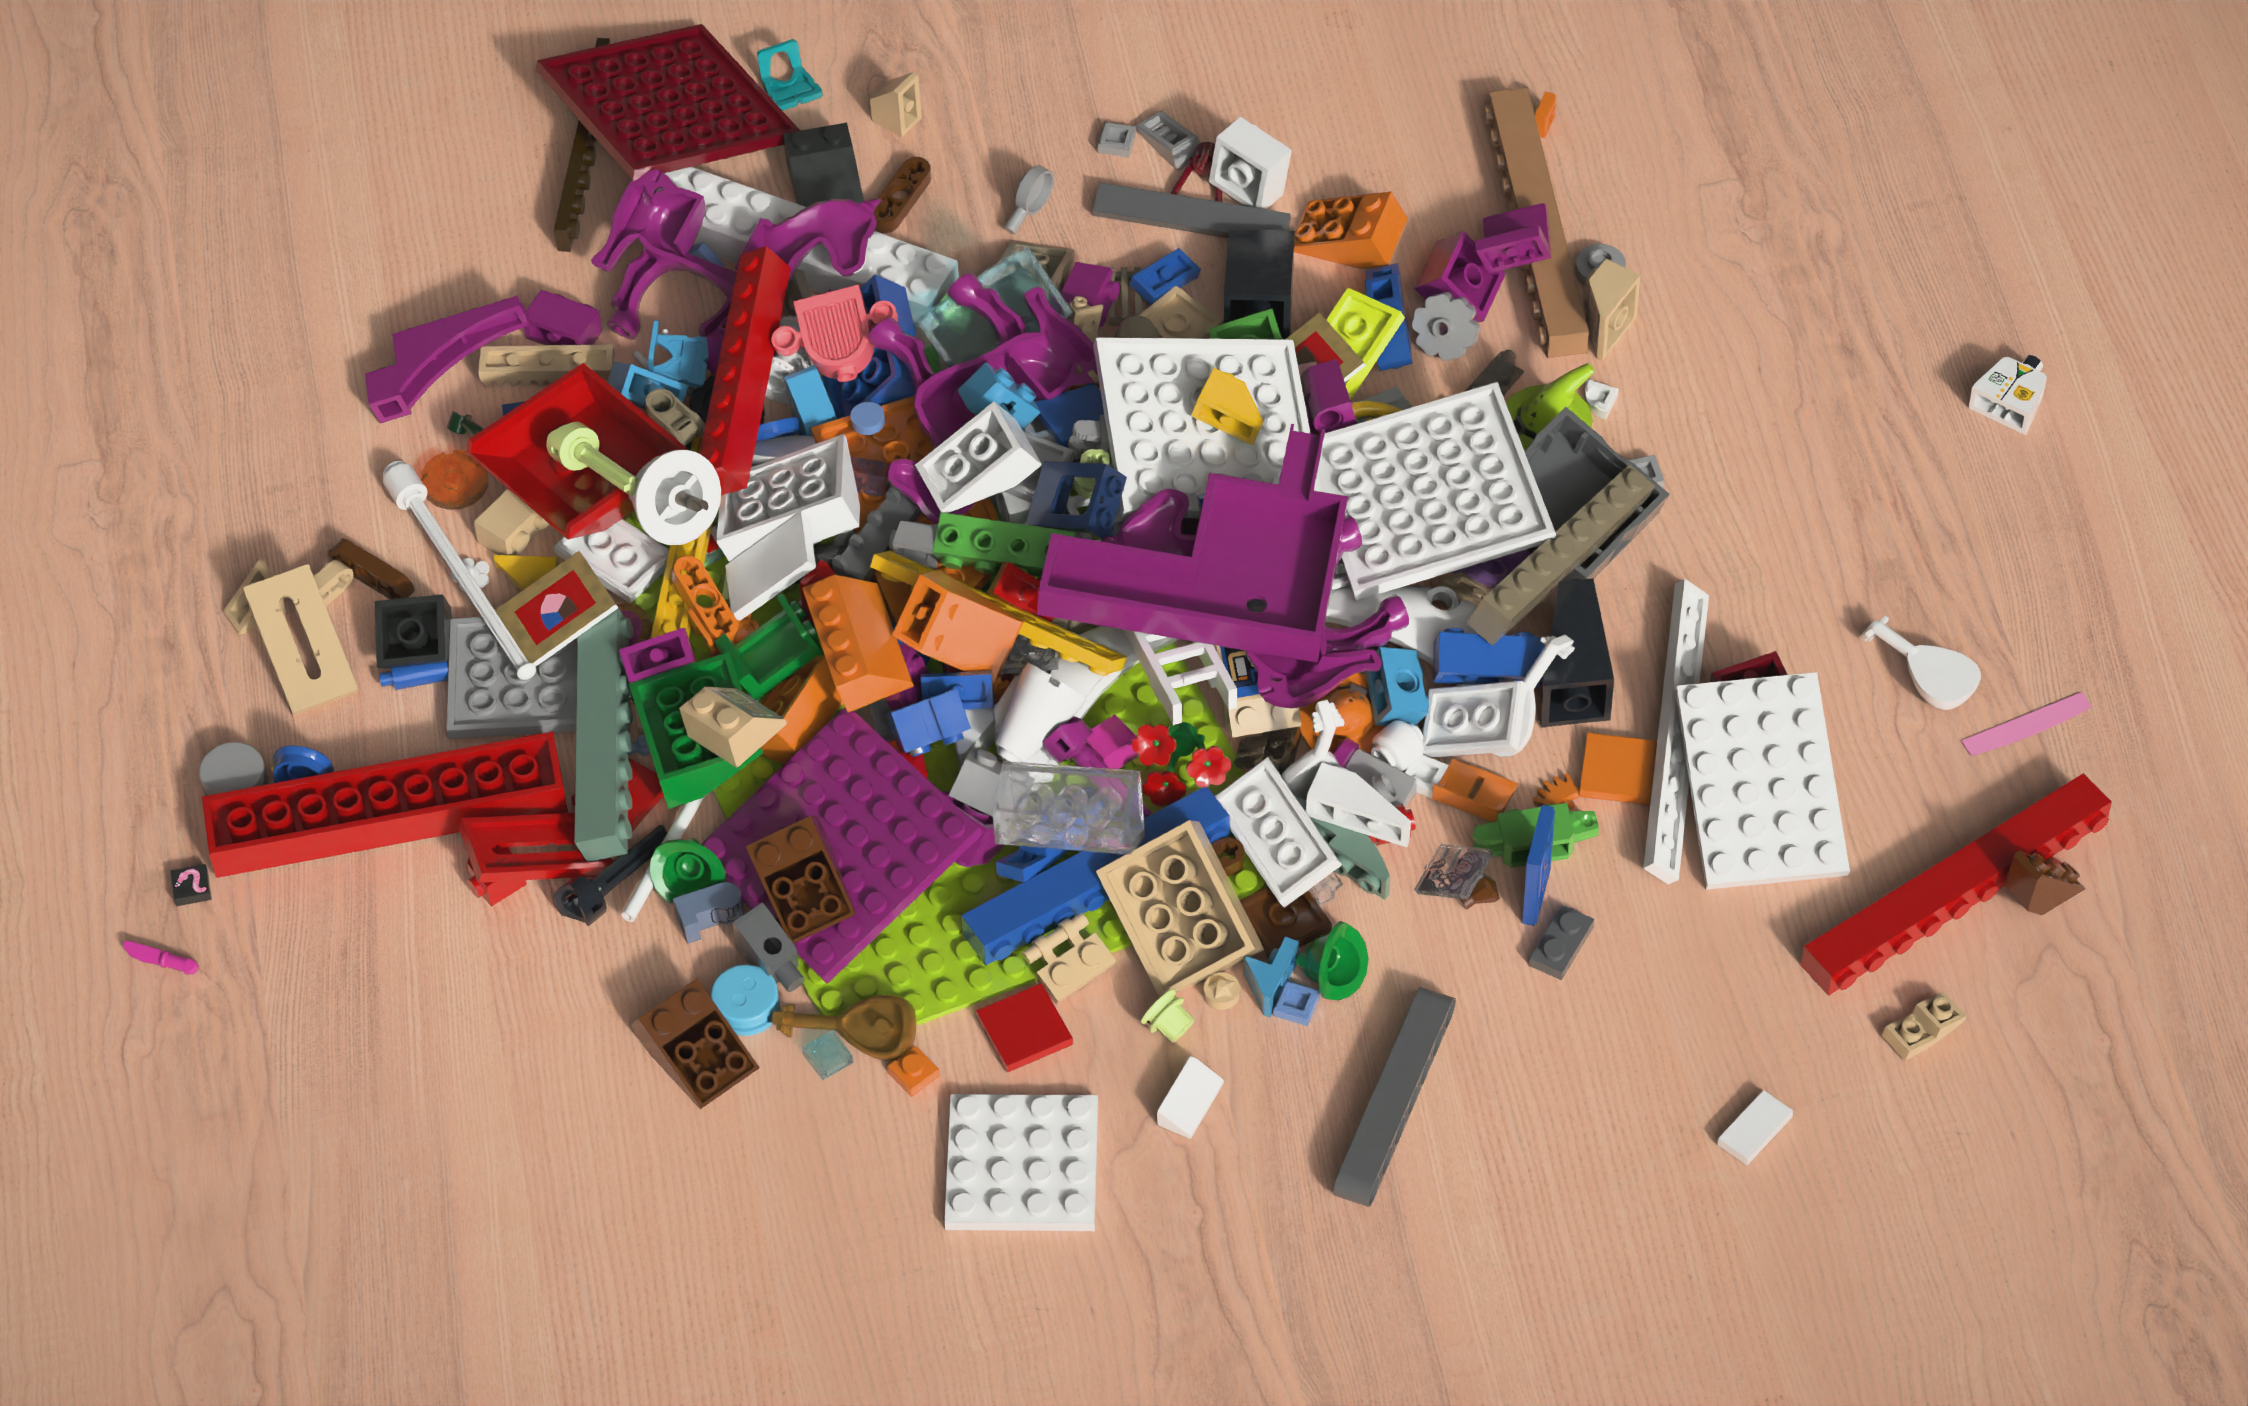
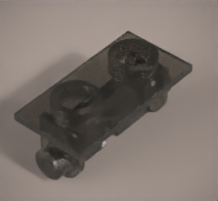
[1464,349,1524,396]

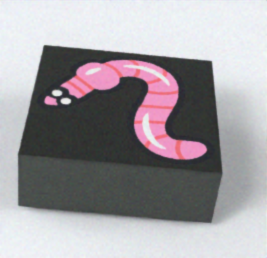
[171,864,212,906]

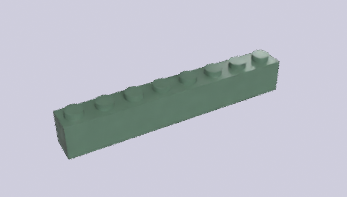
[575,608,633,862]

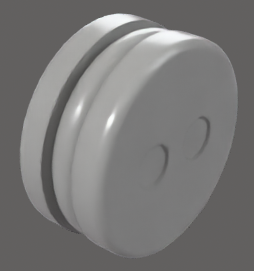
[199,742,268,796]

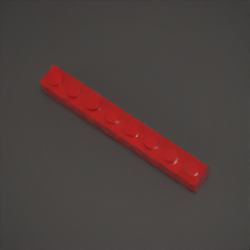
[700,246,791,496]

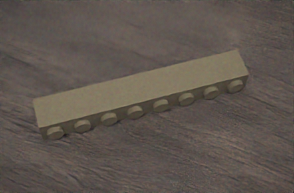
[1466,464,1656,646]

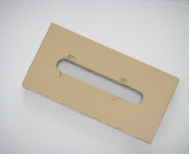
[243,564,358,716]

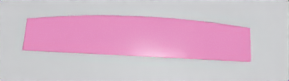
[1961,692,2092,756]

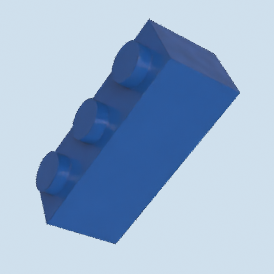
[1433,628,1544,688]

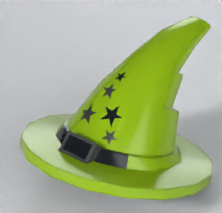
[1506,363,1595,452]

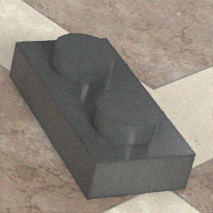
[1529,905,1594,980]

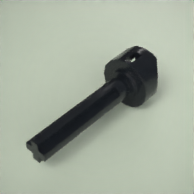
[553,825,668,926]

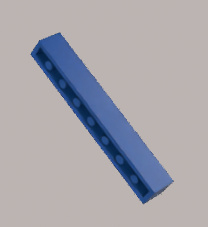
[961,787,1230,966]

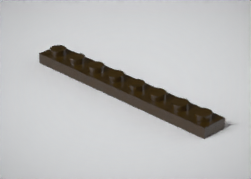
[554,38,610,252]

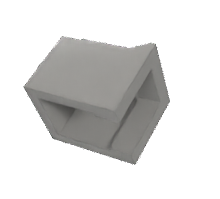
[889,521,939,571]

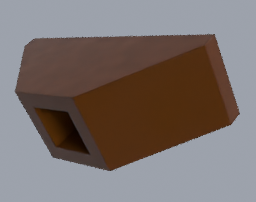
[2004,850,2086,915]

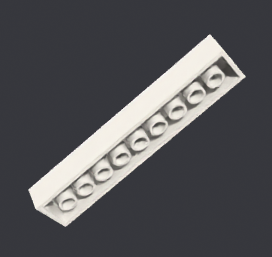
[656,167,959,332]

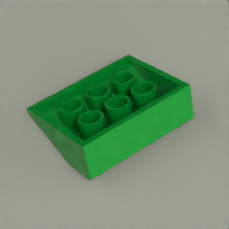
[629,652,763,809]

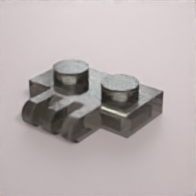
[1234,726,1301,775]

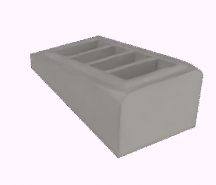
[1135,111,1199,170]

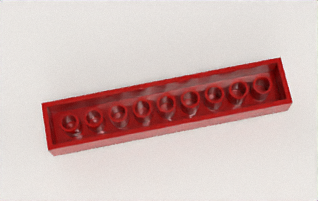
[202,732,568,878]

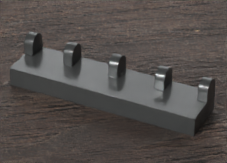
[832,487,922,581]

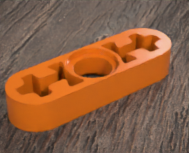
[671,556,738,646]

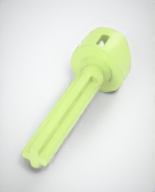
[546,422,639,496]

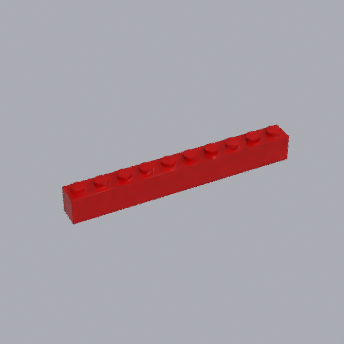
[1801,773,2112,996]

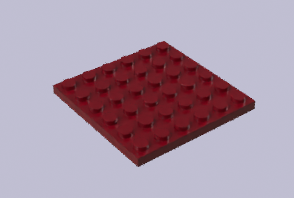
[536,24,801,180]

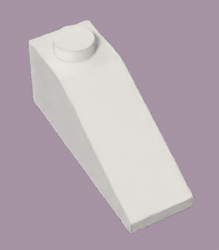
[1306,762,1411,847]

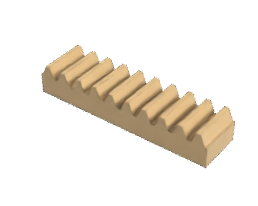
[478,344,615,387]

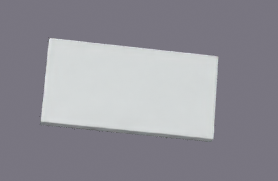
[1215,757,1342,908]

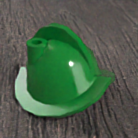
[650,838,726,905]
[1296,921,1369,1001]

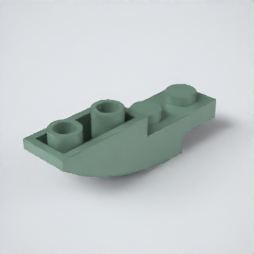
[1293,793,1390,900]

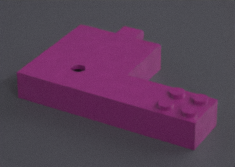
[1037,424,1348,663]

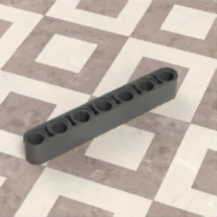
[1333,987,1456,1207]

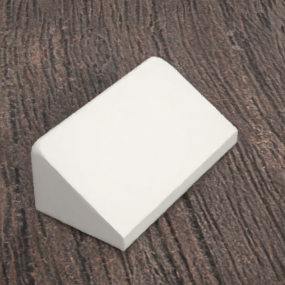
[1157,1056,1224,1139]

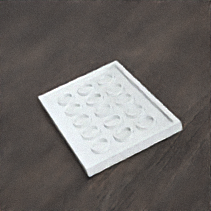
[1675,672,1850,890]

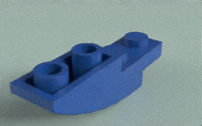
[1365,263,1413,371]

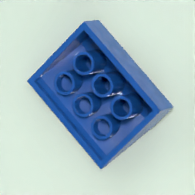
[822,275,916,419]

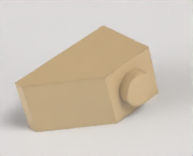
[870,72,922,138]

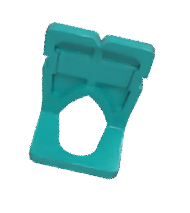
[757,39,823,111]

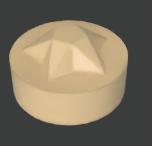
[1204,972,1240,1010]

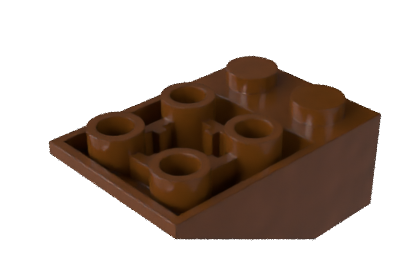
[745,816,856,944]
[630,978,760,1109]

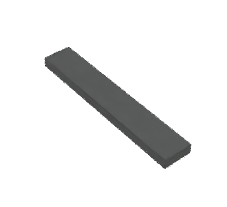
[1092,182,1291,238]

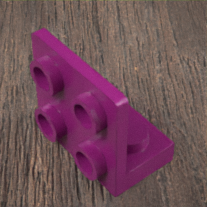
[1475,203,1551,274]

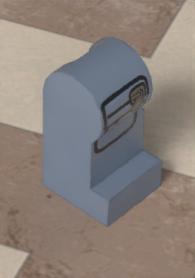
[673,882,744,944]

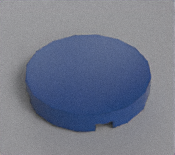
[756,417,801,443]

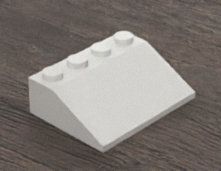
[717,434,860,562]

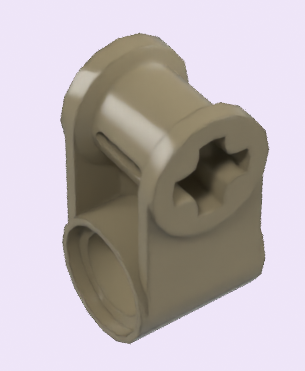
[646,389,705,447]

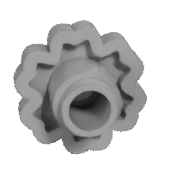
[1412,292,1480,361]

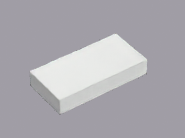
[1717,1090,1793,1166]

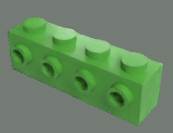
[932,513,1078,578]

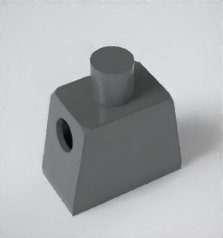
[733,902,805,992]

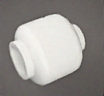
[1371,720,1424,771]

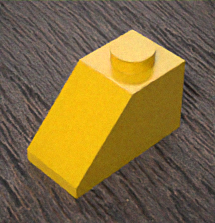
[1191,368,1264,445]

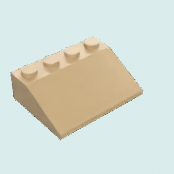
[1096,820,1265,998]

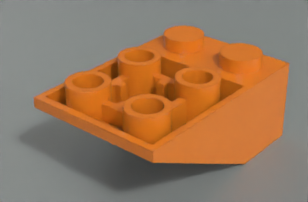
[1294,191,1408,269]
[892,570,1024,683]

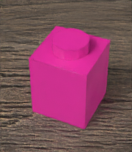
[1085,714,1138,772]

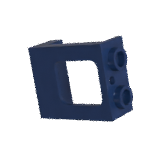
[1025,461,1127,540]

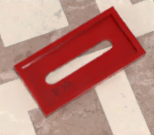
[459,813,613,883]

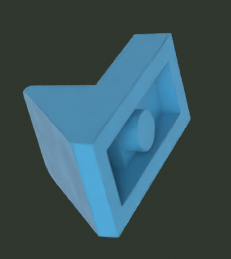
[1244,937,1299,1017]

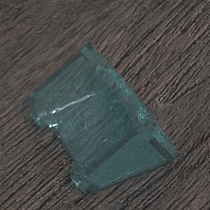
[913,246,1073,368]

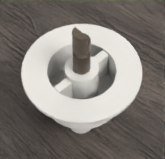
[628,450,721,545]

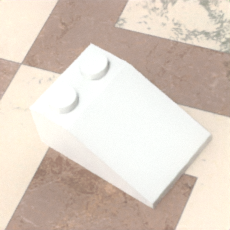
[915,401,1042,513]

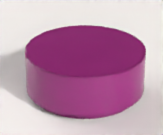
[1333,738,1359,768]

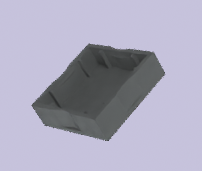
[1525,407,1669,581]

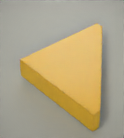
[494,555,558,591]

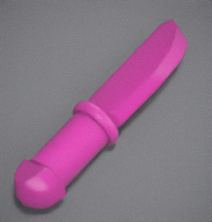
[123,940,199,975]

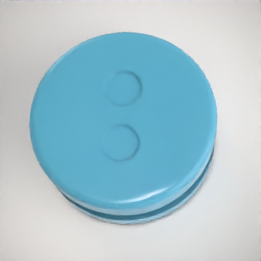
[711,965,780,1036]

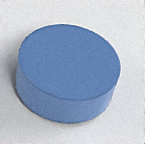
[850,402,885,435]

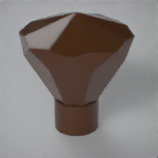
[1459,872,1500,909]

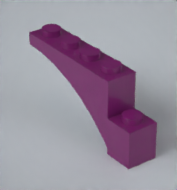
[365,295,530,424]

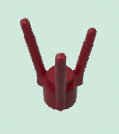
[1170,141,1222,202]

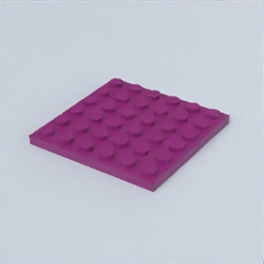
[701,707,984,984]

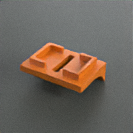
[1432,758,1518,822]

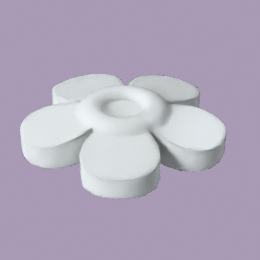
[451,558,490,592]

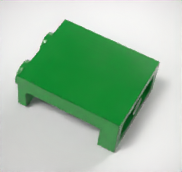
[714,593,823,700]

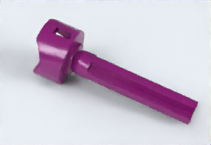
[1043,716,1153,824]

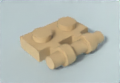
[1022,913,1117,1004]

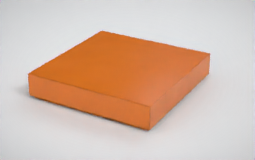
[1579,733,1657,805]

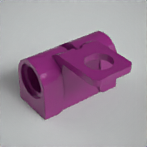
[1301,359,1357,434]

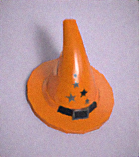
[1299,673,1386,755]

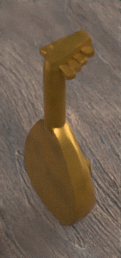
[772,995,917,1061]

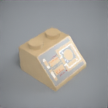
[1584,259,1641,361]
[679,687,787,768]

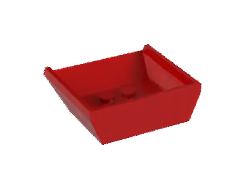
[466,363,687,540]

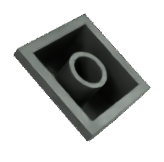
[375,594,452,669]

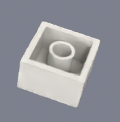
[1209,117,1292,209]

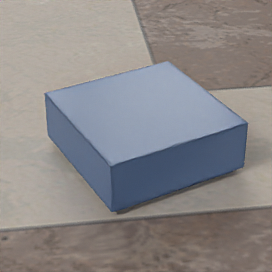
[1273,980,1320,1026]

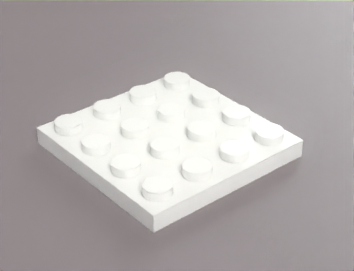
[944,1094,1098,1231]

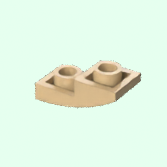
[1881,991,1967,1061]

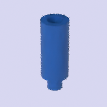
[379,662,449,690]

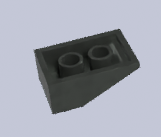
[783,122,864,207]

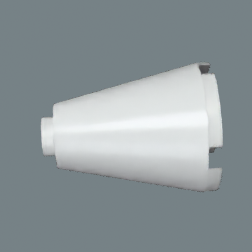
[996,663,1086,765]

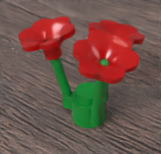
[1132,722,1231,806]

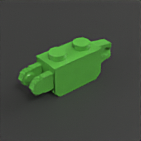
[1472,803,1599,868]

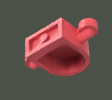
[772,284,898,382]

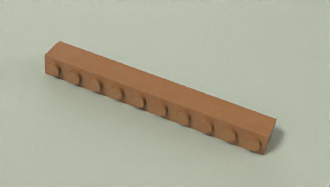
[1484,87,1589,358]

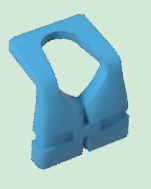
[648,320,708,388]

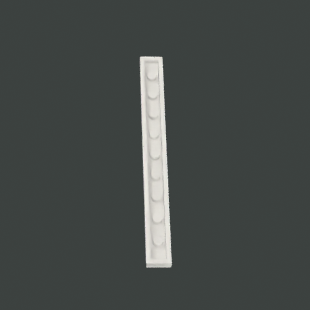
[1643,579,1709,885]

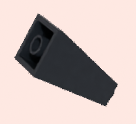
[1224,229,1295,340]
[1540,578,1614,728]

